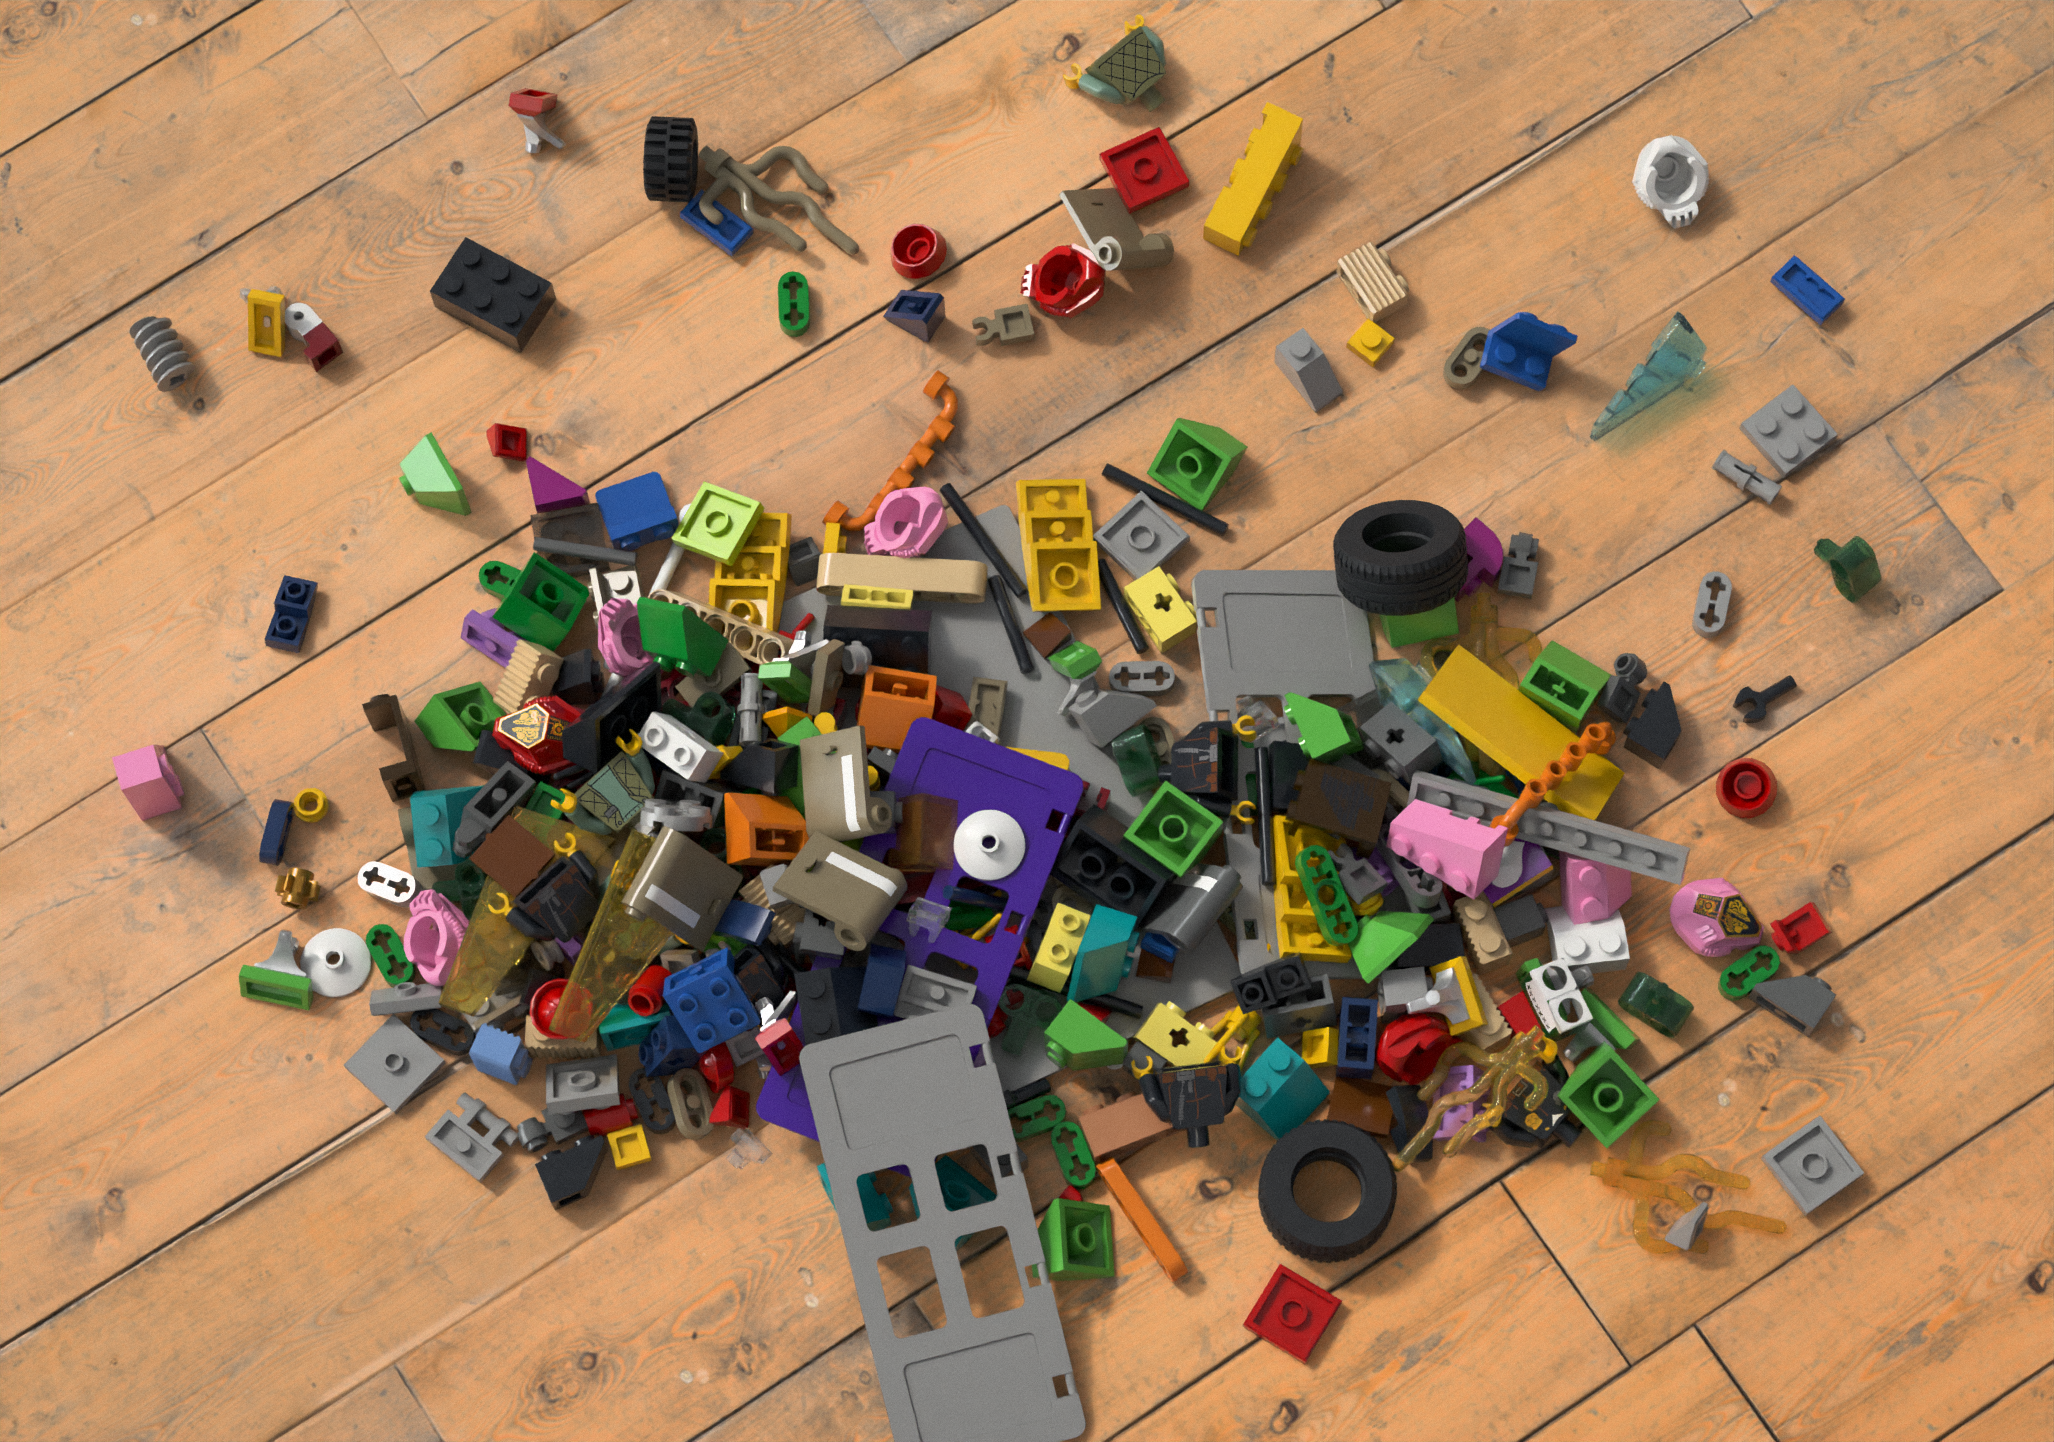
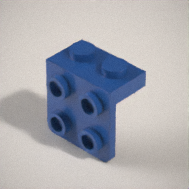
[595,472,679,551]

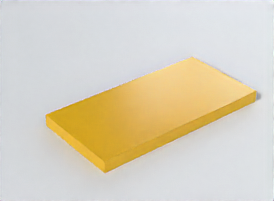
[1417,644,1625,820]

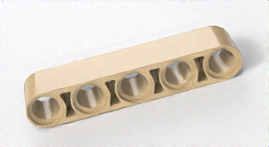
[816,553,988,604]
[648,589,794,665]

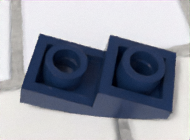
[265,575,318,653]
[713,899,776,945]

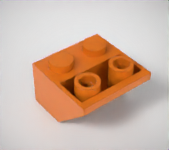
[857,665,937,753]
[724,793,809,868]

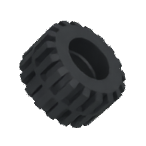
[643,116,698,202]

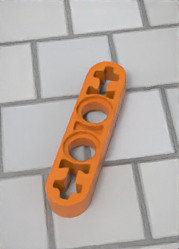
[1095,1157,1188,1282]

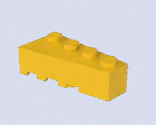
[1203,102,1304,256]

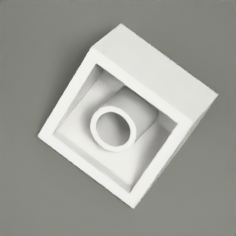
[1545,906,1630,973]

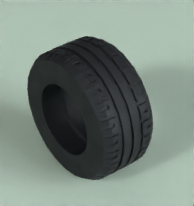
[1333,500,1468,616]
[1258,1119,1397,1263]

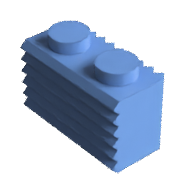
[469,1023,533,1085]

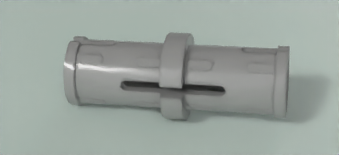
[1712,450,1782,505]
[737,673,765,747]

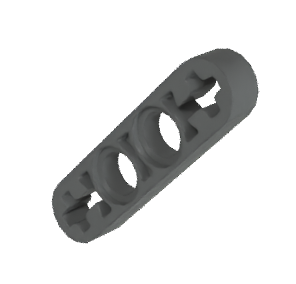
[1375,801,1443,908]

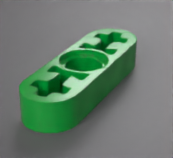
[1295,845,1358,946]

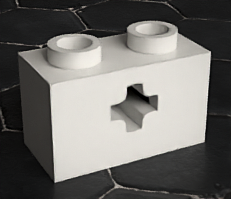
[639,712,724,783]

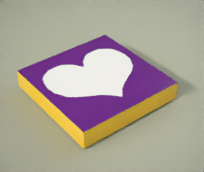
[1483,838,1554,907]

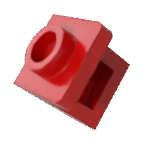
[1770,902,1832,955]

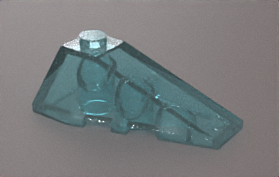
[1590,312,1707,441]
[1368,658,1476,785]

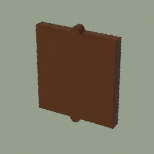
[469,815,556,899]
[1327,1077,1395,1139]

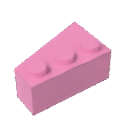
[112,745,185,821]
[1386,799,1508,900]

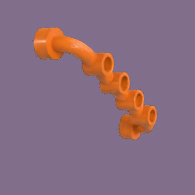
[822,370,958,531]
[1489,721,1616,847]

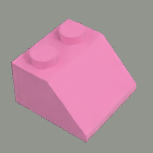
[1559,850,1632,925]

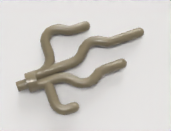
[699,146,859,255]

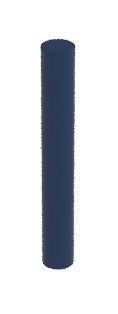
[943,885,1020,915]

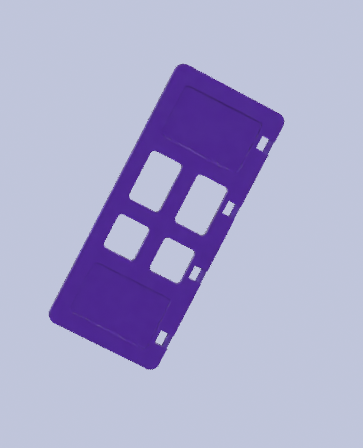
[756,717,1083,1178]

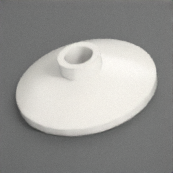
[954,810,1025,881]
[300,928,371,998]

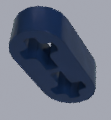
[259,799,294,866]

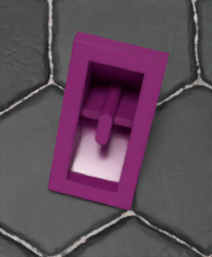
[526,456,590,518]

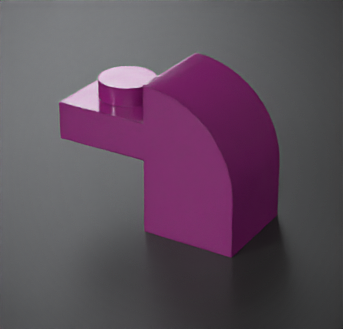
[1454,517,1503,602]

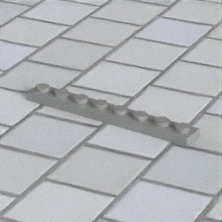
[1407,770,1690,885]

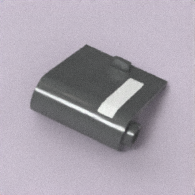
[1137,863,1243,955]

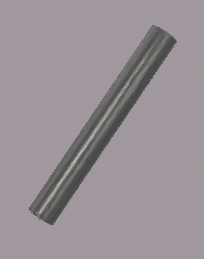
[533,537,638,566]

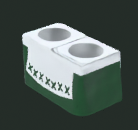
[1521,957,1593,1042]

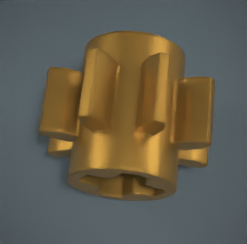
[275,868,321,910]

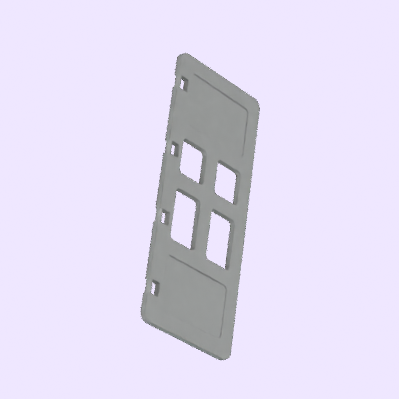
[1191,570,1408,980]
[799,1004,1086,1442]

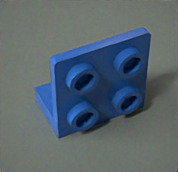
[1480,312,1578,391]
[663,947,761,1053]

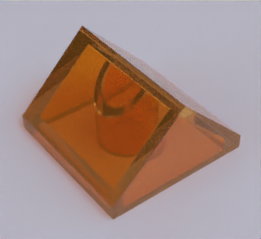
[888,793,958,872]

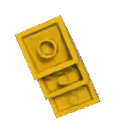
[1016,479,1101,612]
[709,513,792,648]
[1273,815,1352,963]

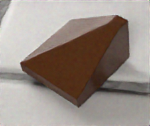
[1023,612,1072,660]
[1136,948,1176,984]

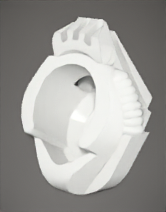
[1632,135,1709,229]

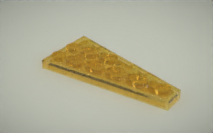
[438,805,616,1017]
[549,829,673,1043]

